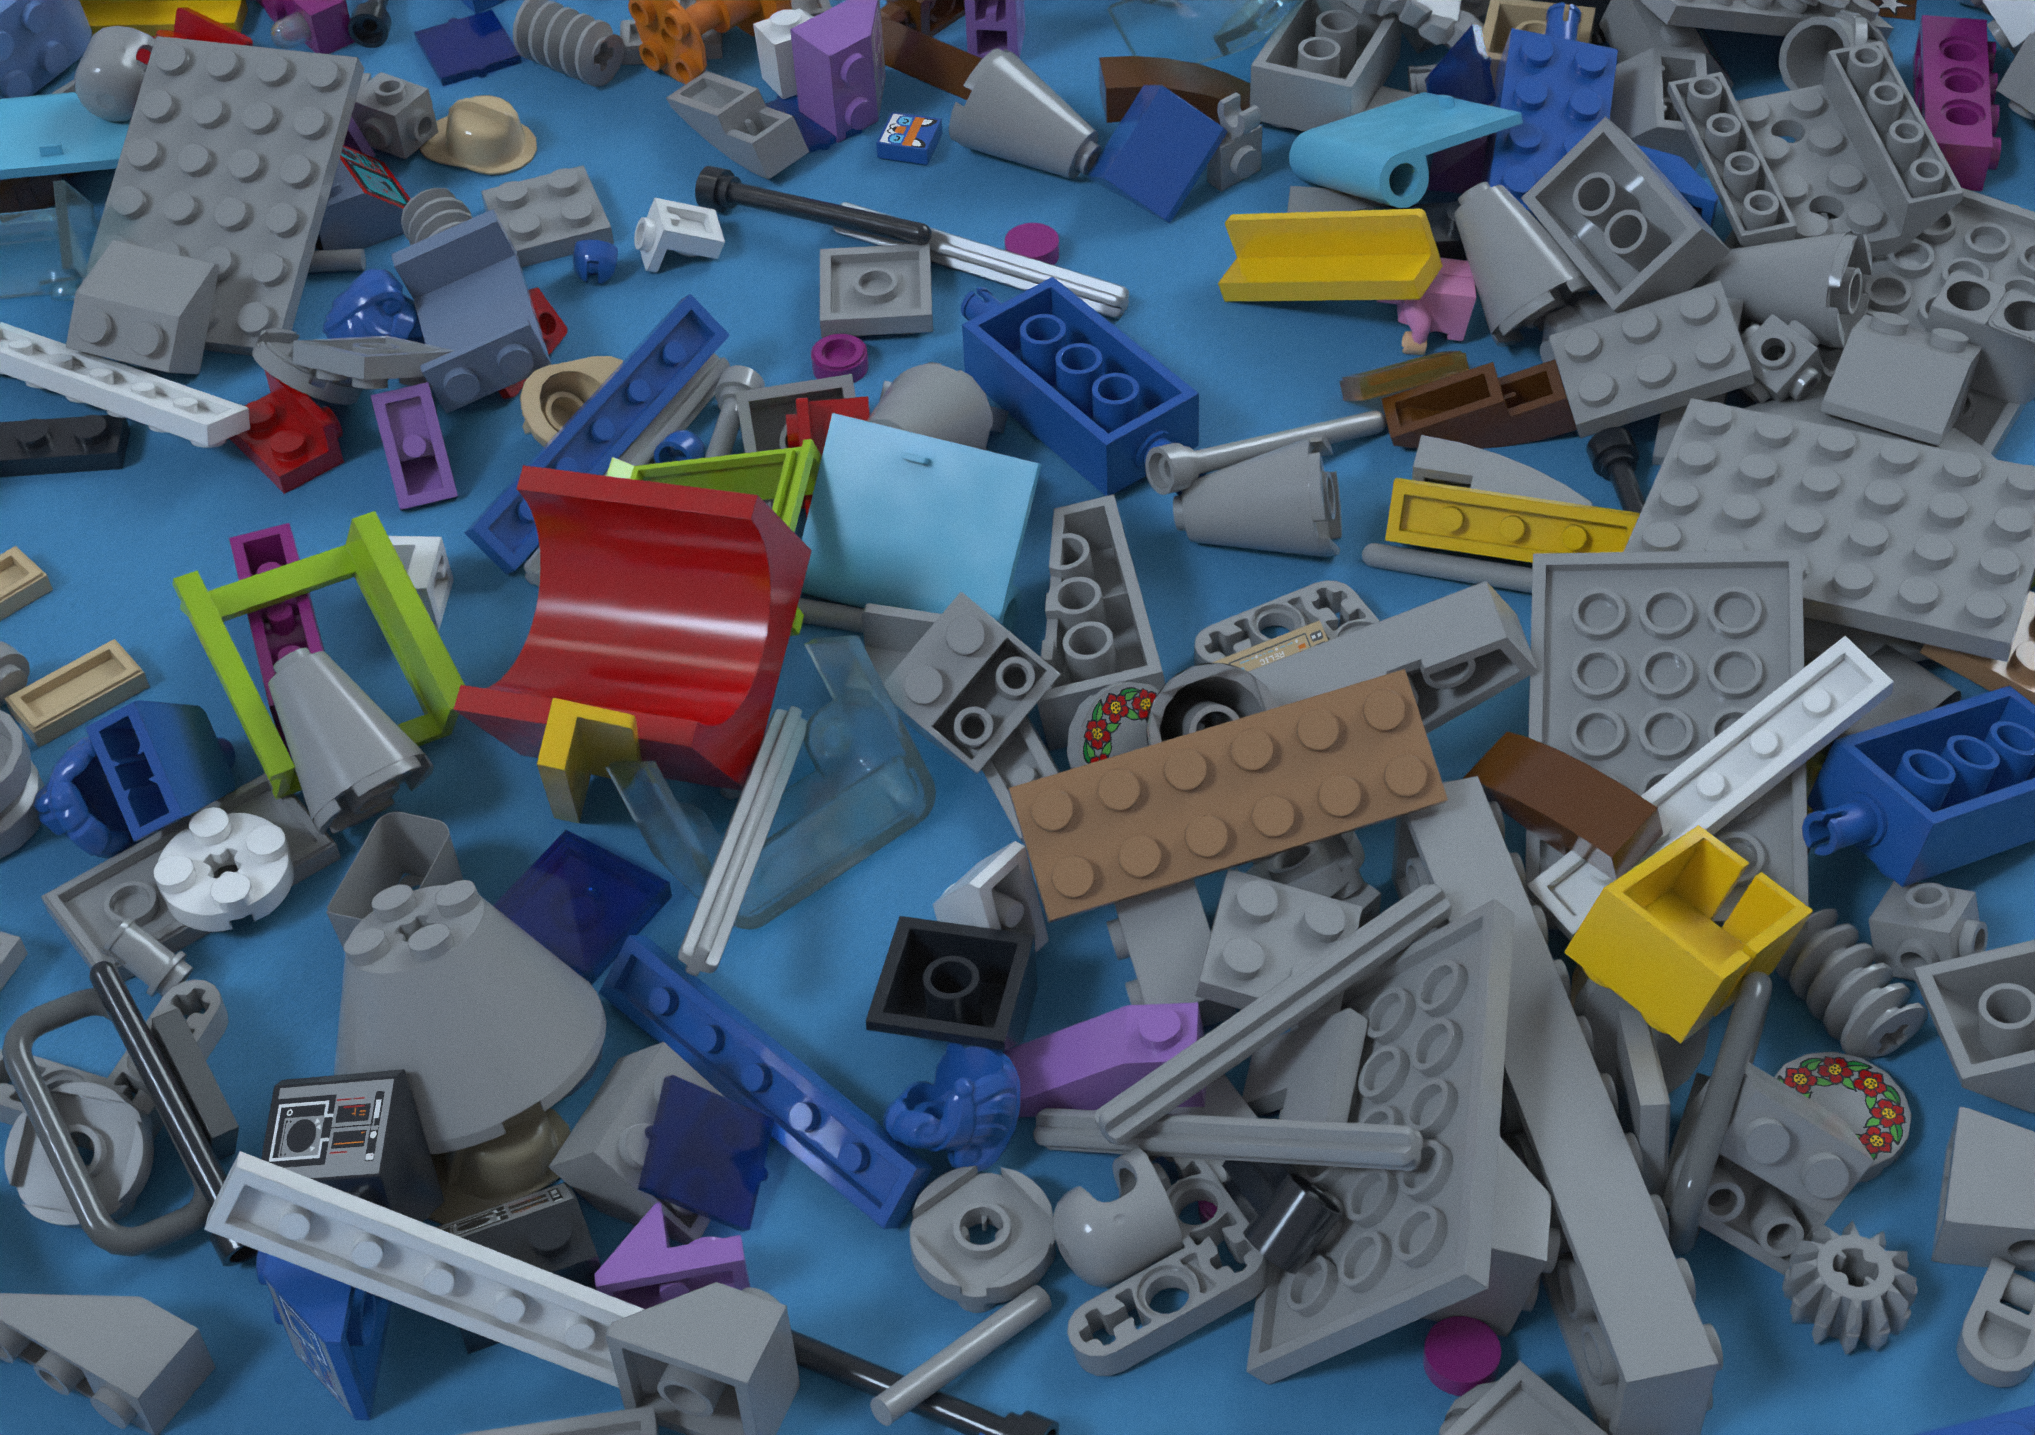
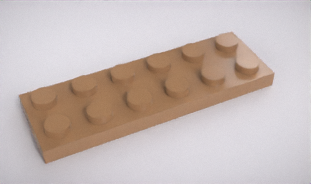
[1008,669,1448,923]

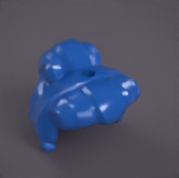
[322,268,425,344]
[33,737,131,859]
[883,1042,1020,1171]

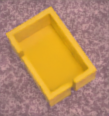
[1564,825,1813,1044]

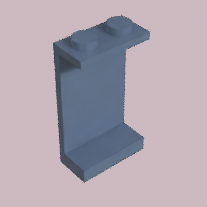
[391,209,552,414]

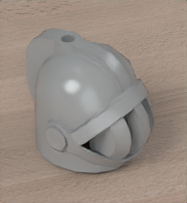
[1779,10,1893,90]

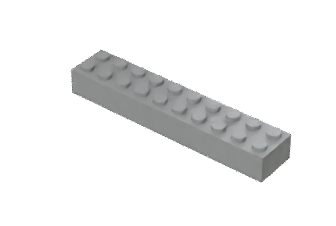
[1391,776,1723,1435]

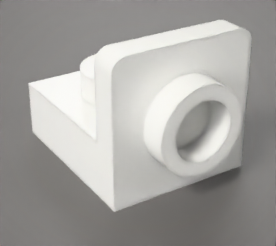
[634,198,725,273]
[388,536,454,631]

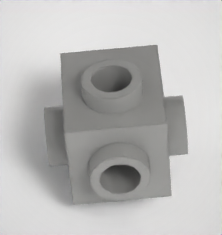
[351,72,439,159]
[1740,314,1824,404]
[1869,881,1988,981]

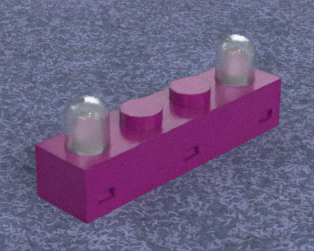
[250,0,355,54]

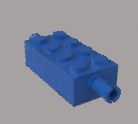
[1481,2,1618,230]
[960,277,1206,496]
[1802,685,2035,887]

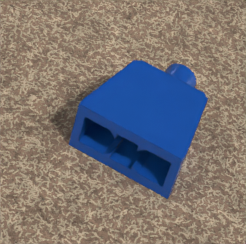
[85,700,236,841]

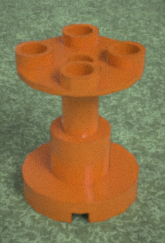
[628,0,792,85]

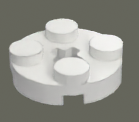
[154,807,294,932]

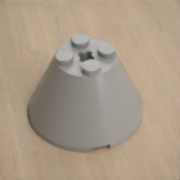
[334,880,606,1154]

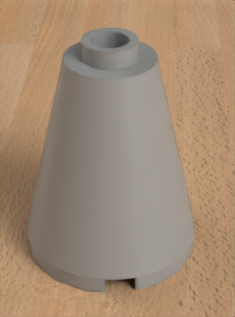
[949,48,1101,179]
[1454,182,1596,347]
[1702,231,1872,349]
[867,362,993,450]
[1173,436,1342,557]
[268,648,434,835]
[1146,663,1278,746]

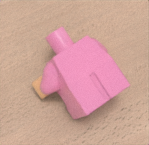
[1376,258,1477,355]

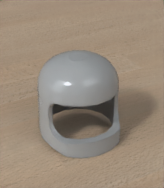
[74,26,155,122]
[1053,1148,1183,1287]

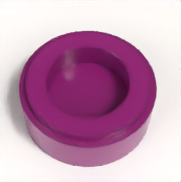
[1004,223,1059,265]
[811,334,868,383]
[1423,1316,1501,1396]

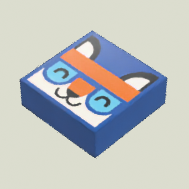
[876,112,943,165]

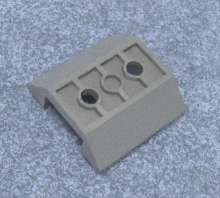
[1667,41,1964,257]

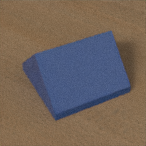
[1087,85,1228,224]

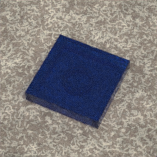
[493,830,672,985]

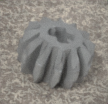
[1782,1220,1917,1355]

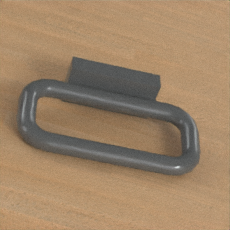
[1666,971,1772,1255]
[2,988,239,1257]

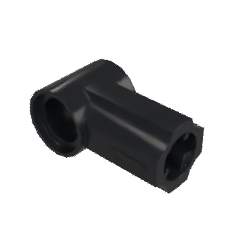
[1222,1160,1343,1274]

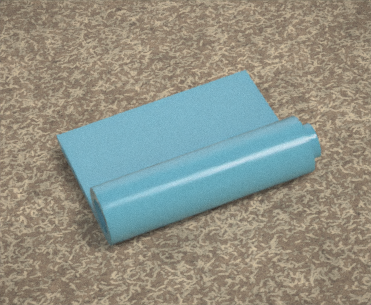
[0,92,131,180]
[1289,92,1523,208]
[801,413,1042,634]

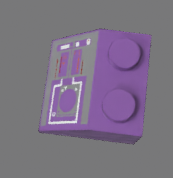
[790,0,886,143]

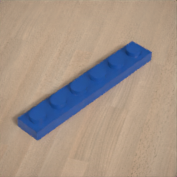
[464,294,730,575]
[599,935,933,1229]

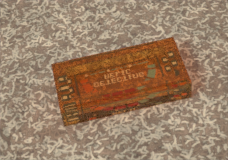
[1339,351,1469,401]

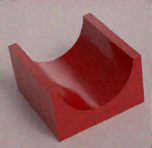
[453,465,812,791]

